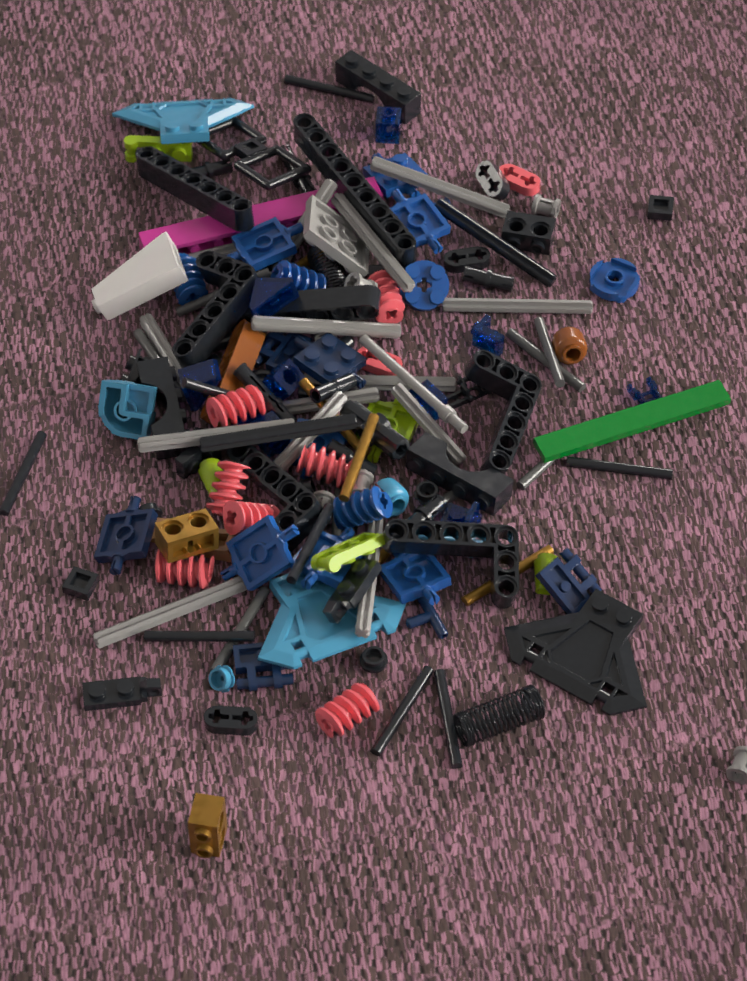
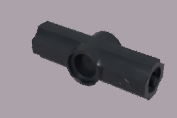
[340,400,410,460]

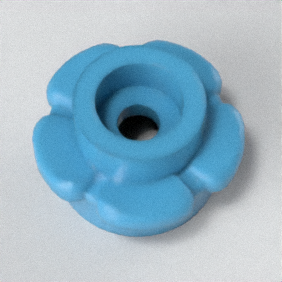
[209,665,235,693]

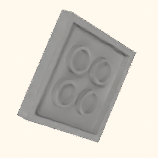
[303,194,369,278]

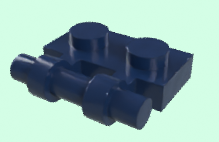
[254,332,313,379]
[535,547,602,614]
[233,642,294,692]

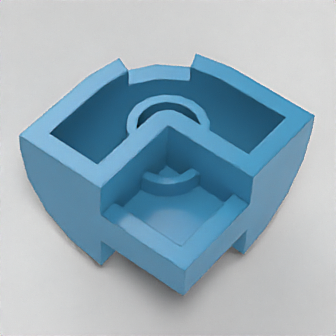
[98,380,157,440]

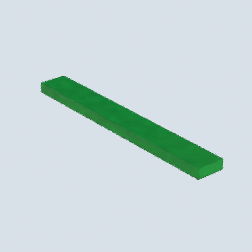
[533,380,731,463]

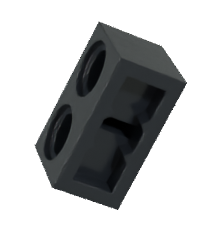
[501,210,556,255]

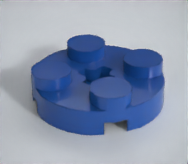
[589,258,640,303]
[398,260,449,311]

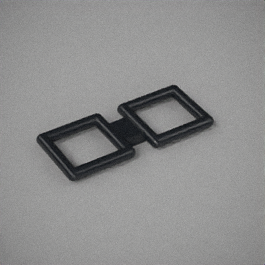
[196,117,312,191]

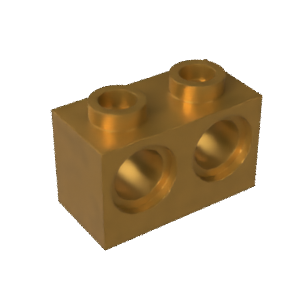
[155,508,219,564]
[188,793,227,858]

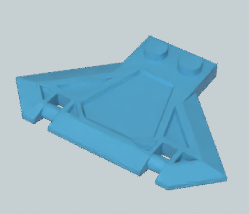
[112,98,254,144]
[258,573,406,670]

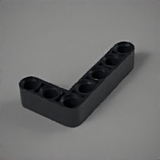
[172,250,263,372]
[464,350,542,474]
[227,445,323,553]
[383,519,519,609]

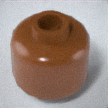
[552,327,588,365]

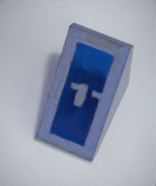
[249,278,299,316]
[178,359,222,412]

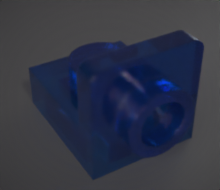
[471,314,504,356]
[440,502,482,523]

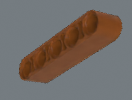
[200,319,266,427]

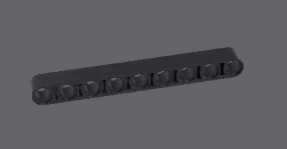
[293,113,416,267]

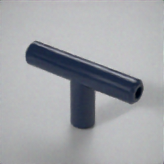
[405,596,448,639]

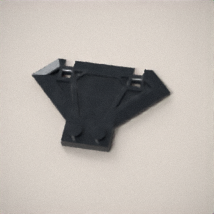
[504,589,647,716]

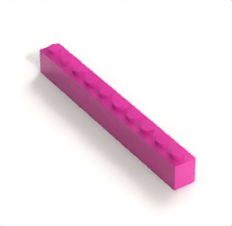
[138,176,383,254]

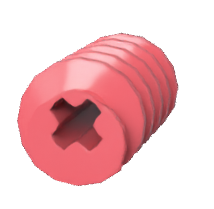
[367,270,405,324]
[206,385,266,428]
[296,443,353,488]
[205,461,251,516]
[222,501,280,535]
[155,549,215,590]
[315,683,380,738]

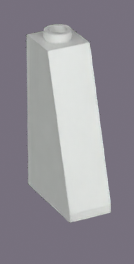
[92,232,188,320]

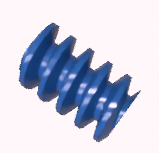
[174,253,208,305]
[269,260,327,292]
[333,486,393,530]

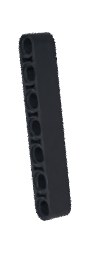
[135,146,254,232]
[232,285,381,330]

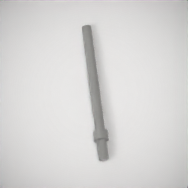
[359,334,469,434]

